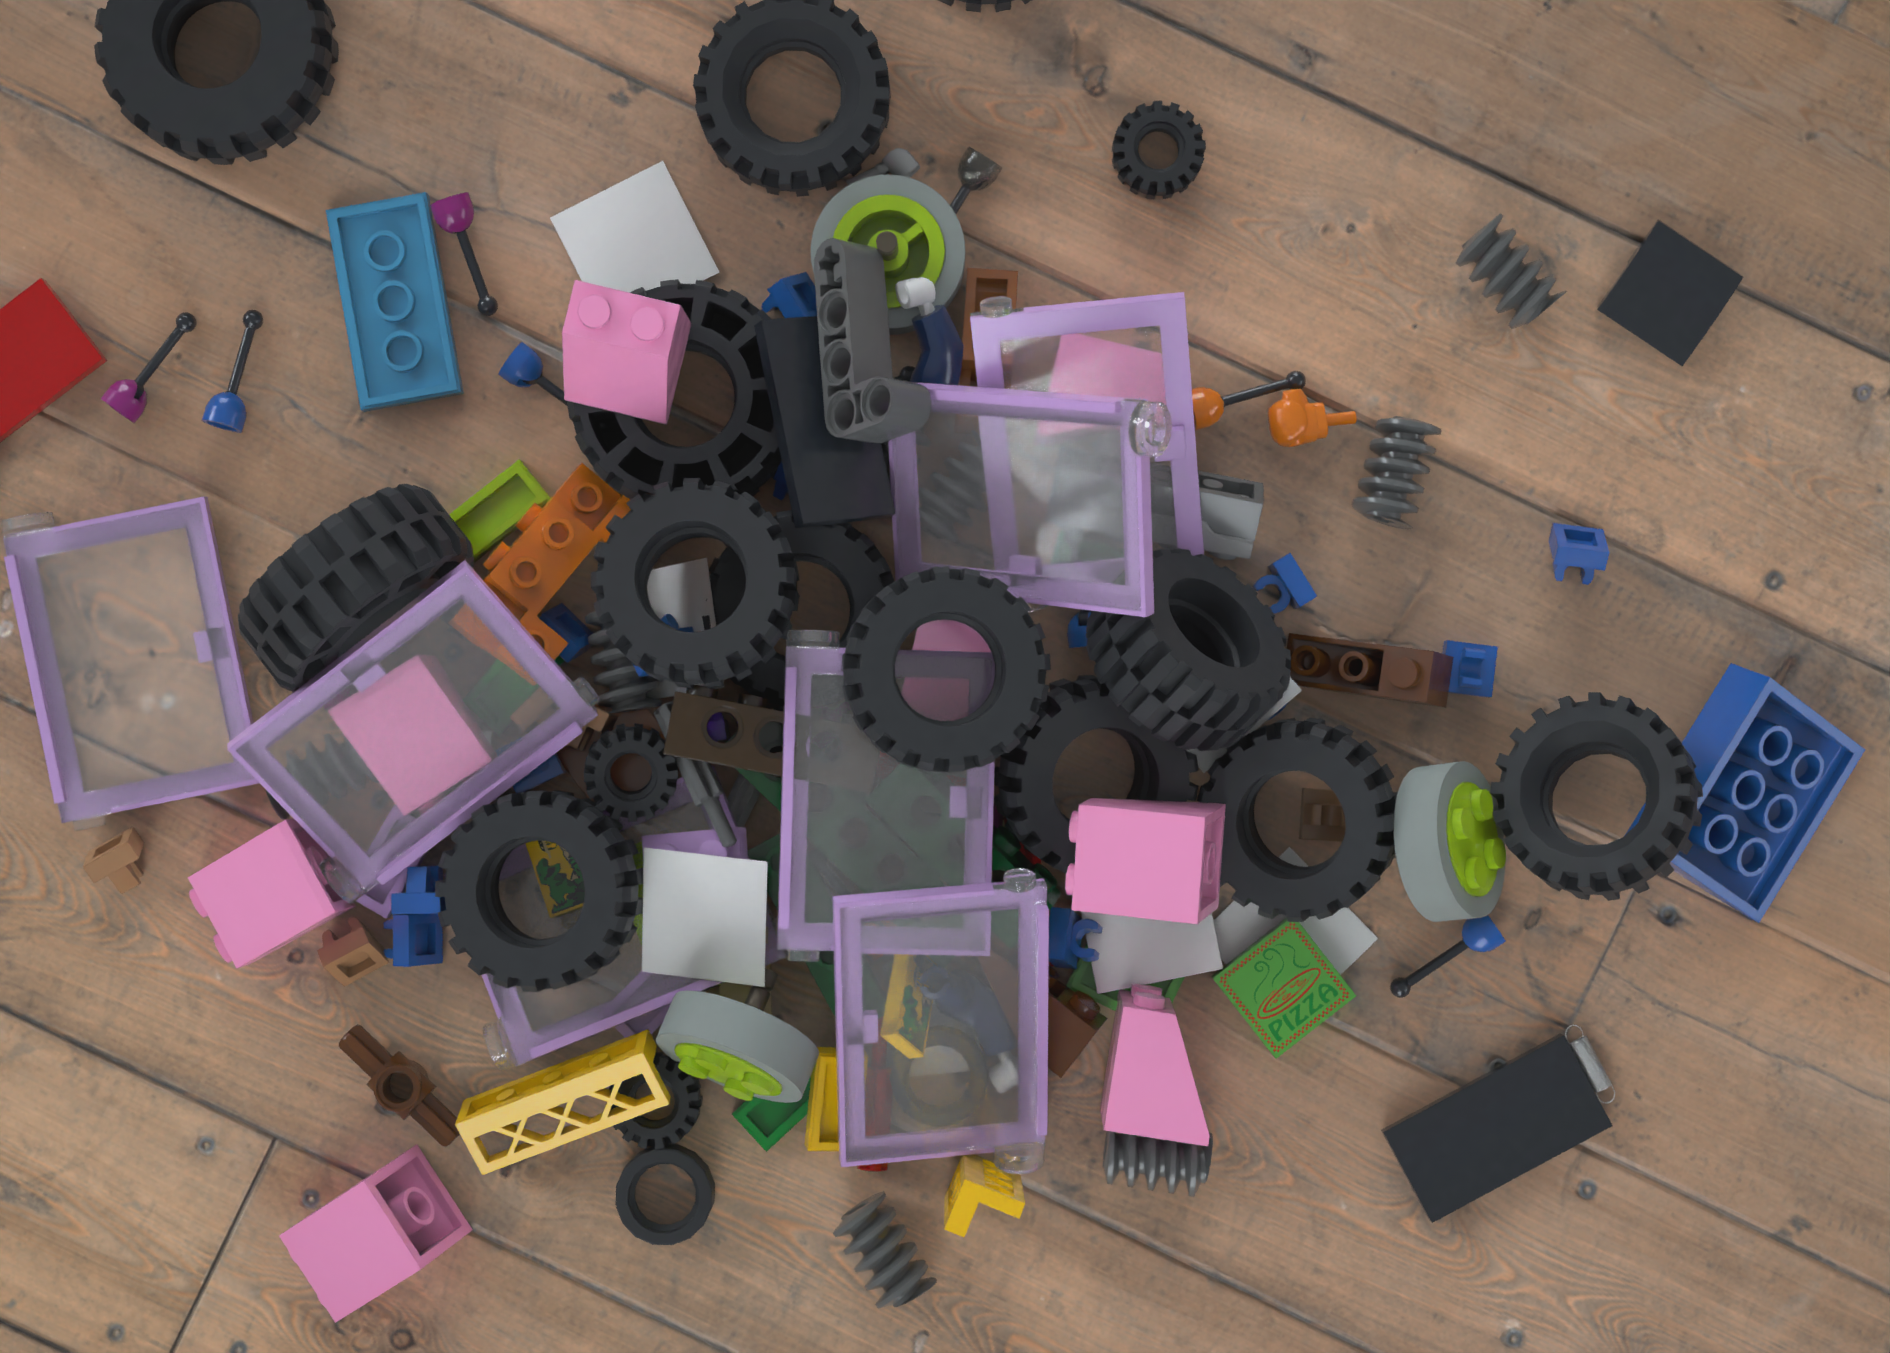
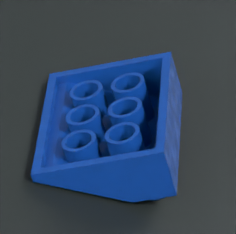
[1625,663,1865,923]

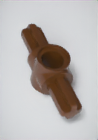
[339,1024,460,1147]

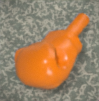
[1268,389,1357,447]

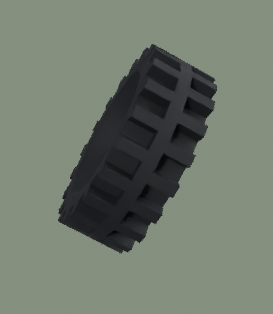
[693,0,891,197]
[1490,692,1703,901]

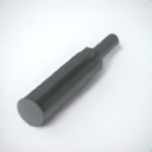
[654,701,737,848]

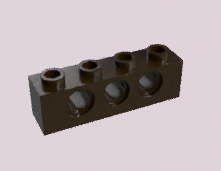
[663,684,880,793]

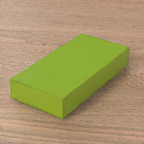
[449,459,551,563]

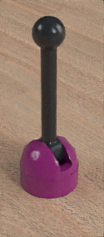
[430,192,498,316]
[100,312,196,424]

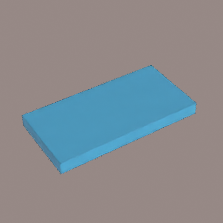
[326,192,464,412]

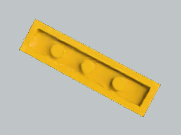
[455,1029,671,1175]
[944,1154,1026,1238]

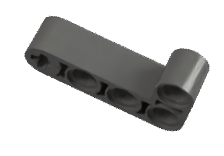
[814,238,931,444]

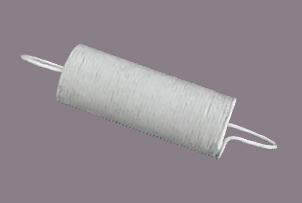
[1565,1025,1615,1104]

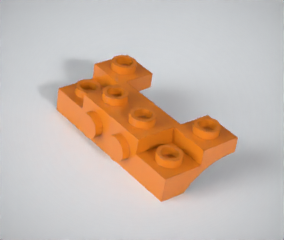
[447,463,631,684]

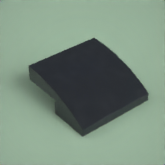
[1597,219,1743,366]

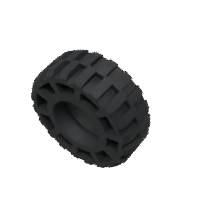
[94,0,339,165]
[567,279,782,500]
[238,484,474,692]

